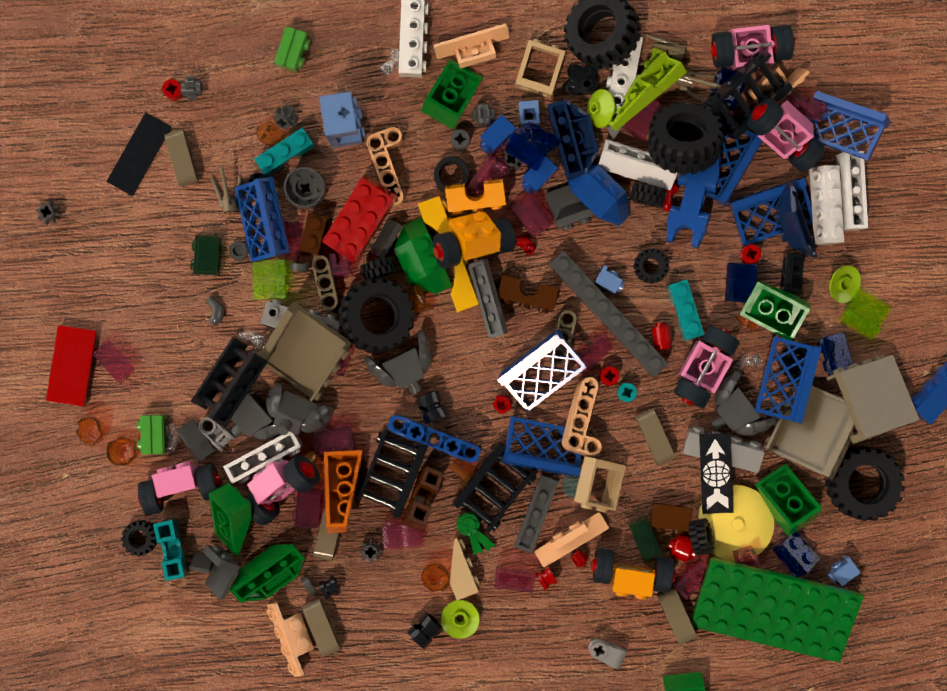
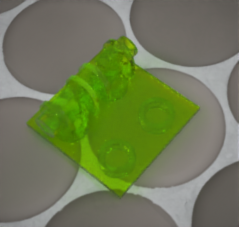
[252,260,288,300]
[839,288,891,340]

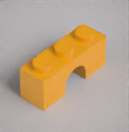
[445,179,506,214]

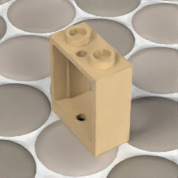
[515,39,566,99]
[574,456,626,513]

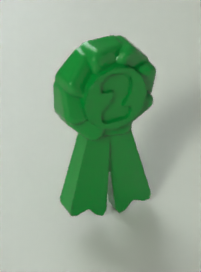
[456,512,495,555]

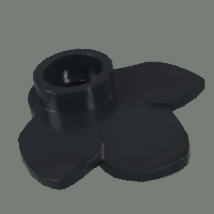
[562,65,598,95]

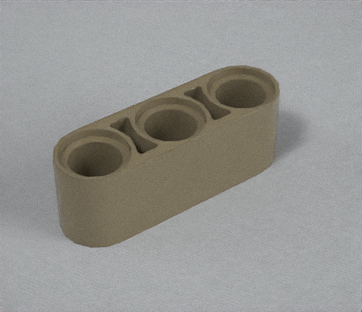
[165,129,199,187]
[312,255,339,311]
[549,310,577,365]
[635,408,676,467]
[313,505,339,561]
[656,587,697,645]
[302,598,341,657]

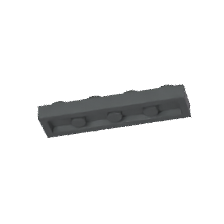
[468,259,508,339]
[514,475,559,554]

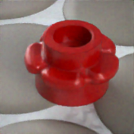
[493,395,512,414]
[571,550,588,568]

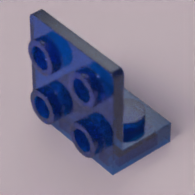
[504,122,561,171]

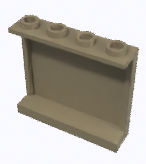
[259,302,352,402]
[827,354,920,444]
[766,382,857,480]

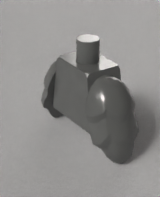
[364,330,432,395]
[711,369,777,436]
[266,383,334,435]
[229,390,280,440]

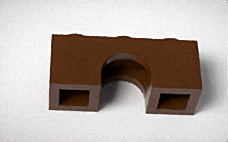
[498,275,559,314]
[401,466,444,531]

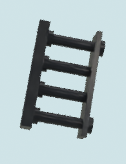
[703,51,793,140]
[191,337,268,427]
[355,429,428,519]
[452,443,536,533]

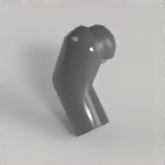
[206,296,224,325]

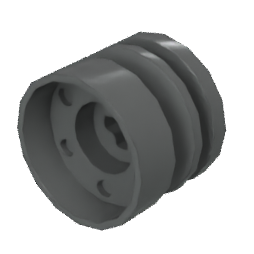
[284,167,327,209]

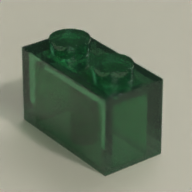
[190,235,222,276]
[627,516,662,562]

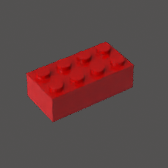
[322,175,399,263]

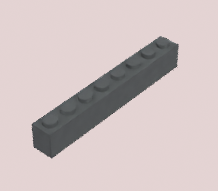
[548,251,669,378]

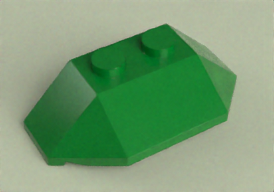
[394,217,452,294]
[230,544,305,603]

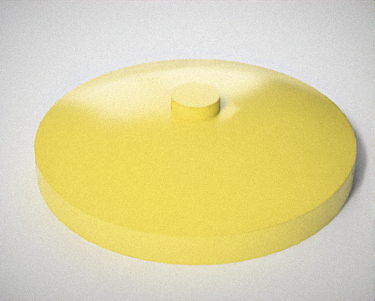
[697,484,774,562]

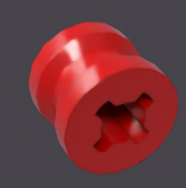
[162,79,183,101]
[739,244,761,264]
[599,366,620,386]
[535,566,558,590]

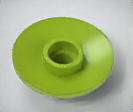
[587,89,615,128]
[829,265,861,303]
[441,600,479,639]

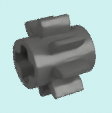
[181,76,203,100]
[472,104,495,127]
[273,105,298,129]
[499,148,523,173]
[36,201,62,225]
[359,539,383,564]

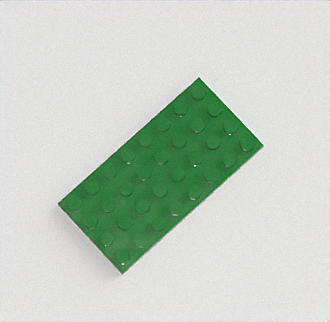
[690,557,864,663]

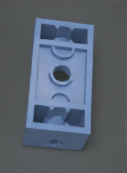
[319,91,366,149]

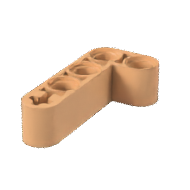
[367,127,404,207]
[562,377,602,456]

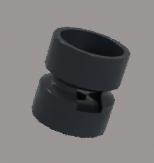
[416,390,449,424]
[407,612,444,649]

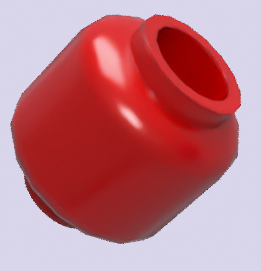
[668,534,695,562]

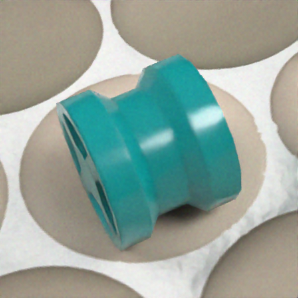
[617,383,637,402]

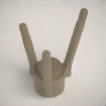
[638,34,685,66]
[676,70,721,102]
[210,167,242,212]

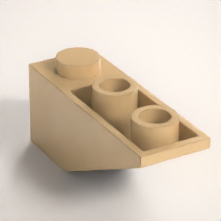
[450,536,481,601]

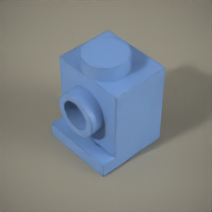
[518,100,540,130]
[594,265,625,294]
[827,555,861,586]

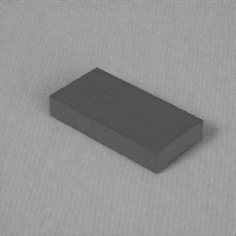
[369,219,402,258]
[176,420,215,462]

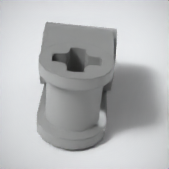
[199,417,235,452]
[588,638,627,669]

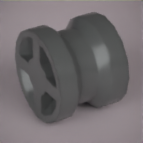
[451,129,470,151]

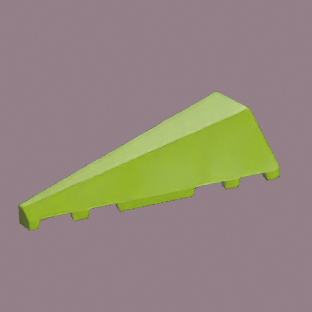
[609,47,687,131]

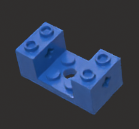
[480,114,558,195]

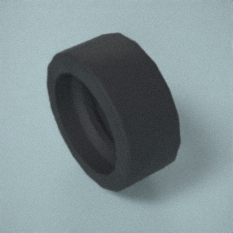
[434,156,470,193]

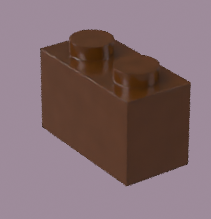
[299,213,329,256]
[649,502,692,534]

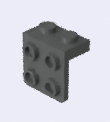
[545,185,595,231]
[203,545,240,600]

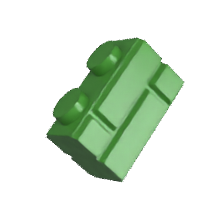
[274,27,311,73]
[137,415,168,455]

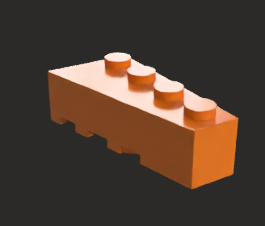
[324,450,363,533]

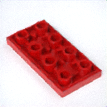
[46,325,97,407]

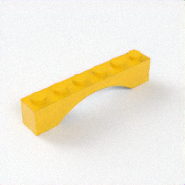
[418,196,479,313]

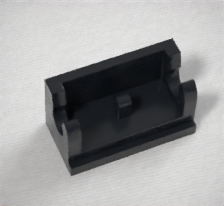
[780,252,805,294]

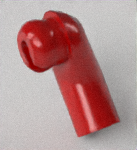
[662,183,679,212]
[515,236,536,255]

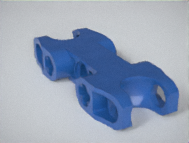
[666,156,721,249]
[387,415,481,462]

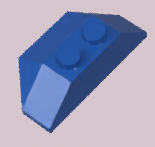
[564,164,630,226]

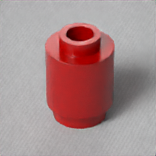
[651,322,673,350]

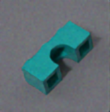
[254,127,315,177]
[666,280,704,341]
[153,518,189,581]

